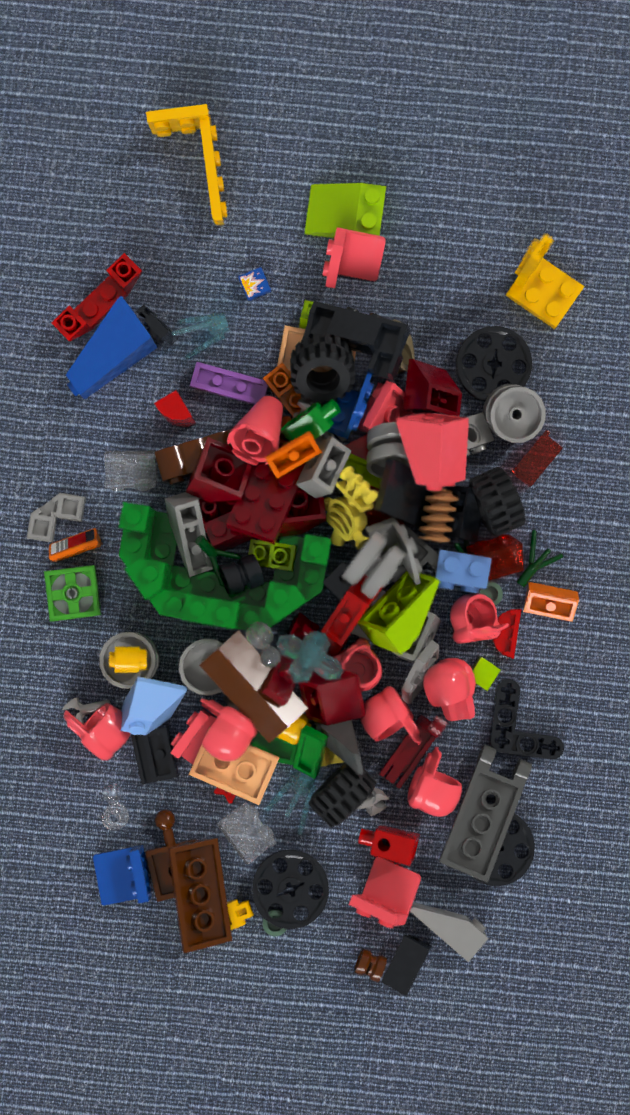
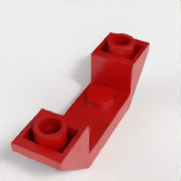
[51,253,142,342]
[314,574,384,658]

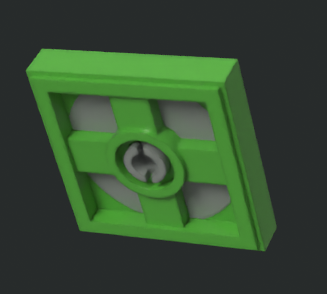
[44,565,102,622]

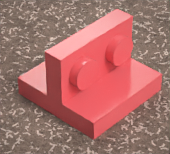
[358,380,414,433]

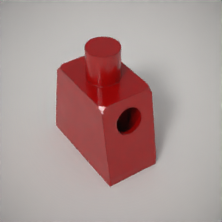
[358,825,420,866]

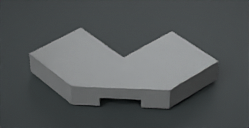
[27,493,86,543]
[401,640,439,704]

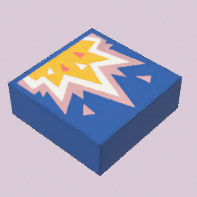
[238,267,271,301]

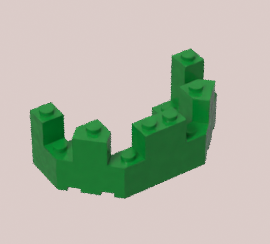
[119,502,331,633]

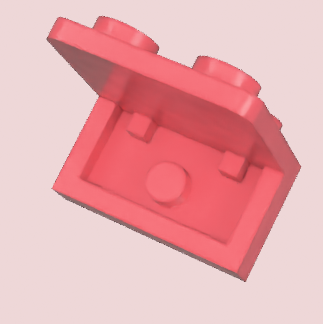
[322,227,386,289]
[170,709,217,765]
[349,857,421,928]

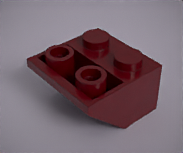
[403,359,462,417]
[199,499,254,551]
[298,661,366,726]

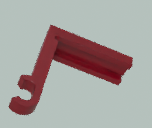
[379,714,448,789]

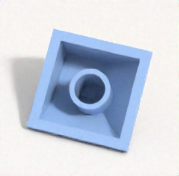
[121,676,187,735]

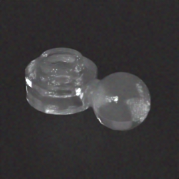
[246,621,281,667]
[101,783,129,831]

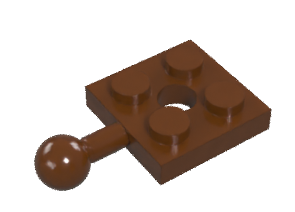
[146,809,197,902]

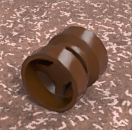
[354,948,387,983]

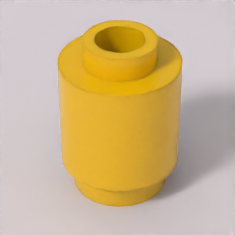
[109,647,147,673]

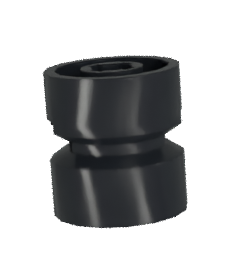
[219,554,264,597]

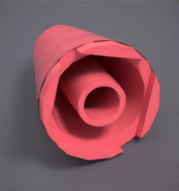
[227,396,283,465]

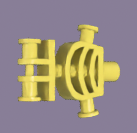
[324,466,378,549]

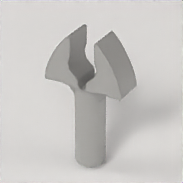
[62,697,111,723]
[357,788,389,816]

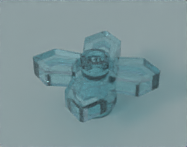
[276,632,343,683]

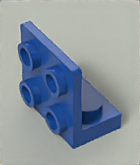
[327,372,374,439]
[93,845,153,906]

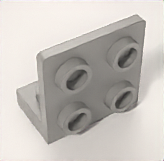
[365,517,422,585]

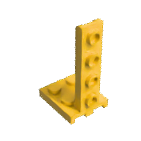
[146,104,228,225]
[505,234,585,329]

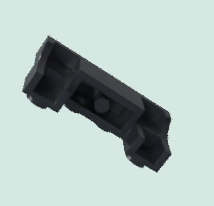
[301,301,411,381]

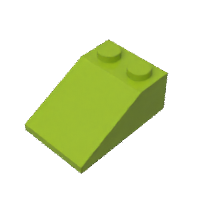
[304,183,386,238]
[358,571,440,655]

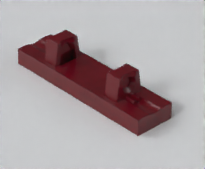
[262,612,320,706]

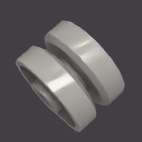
[483,384,546,443]
[367,422,410,478]
[342,531,406,599]
[99,632,160,689]
[179,639,223,695]

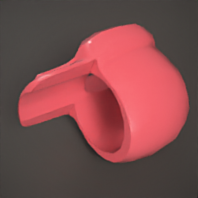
[450,593,509,644]
[329,637,382,692]
[423,658,476,721]
[360,686,422,745]
[200,698,258,762]
[63,703,130,761]
[407,747,462,817]

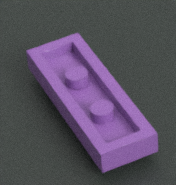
[190,362,268,405]

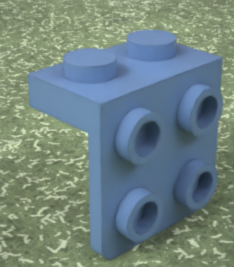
[432,550,492,593]

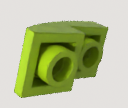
[248,539,297,571]

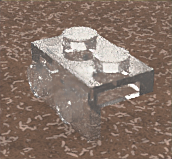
[104,451,157,491]
[216,802,276,865]

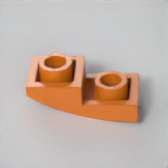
[263,363,301,417]

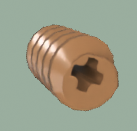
[417,489,458,543]

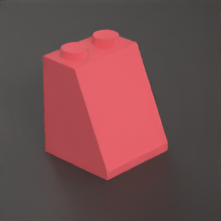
[396,412,469,491]

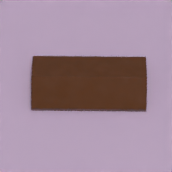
[200,630,308,743]
[168,838,232,953]

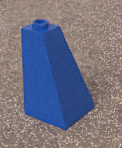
[66,296,158,399]

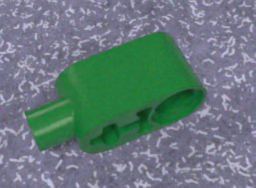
[280,400,341,442]

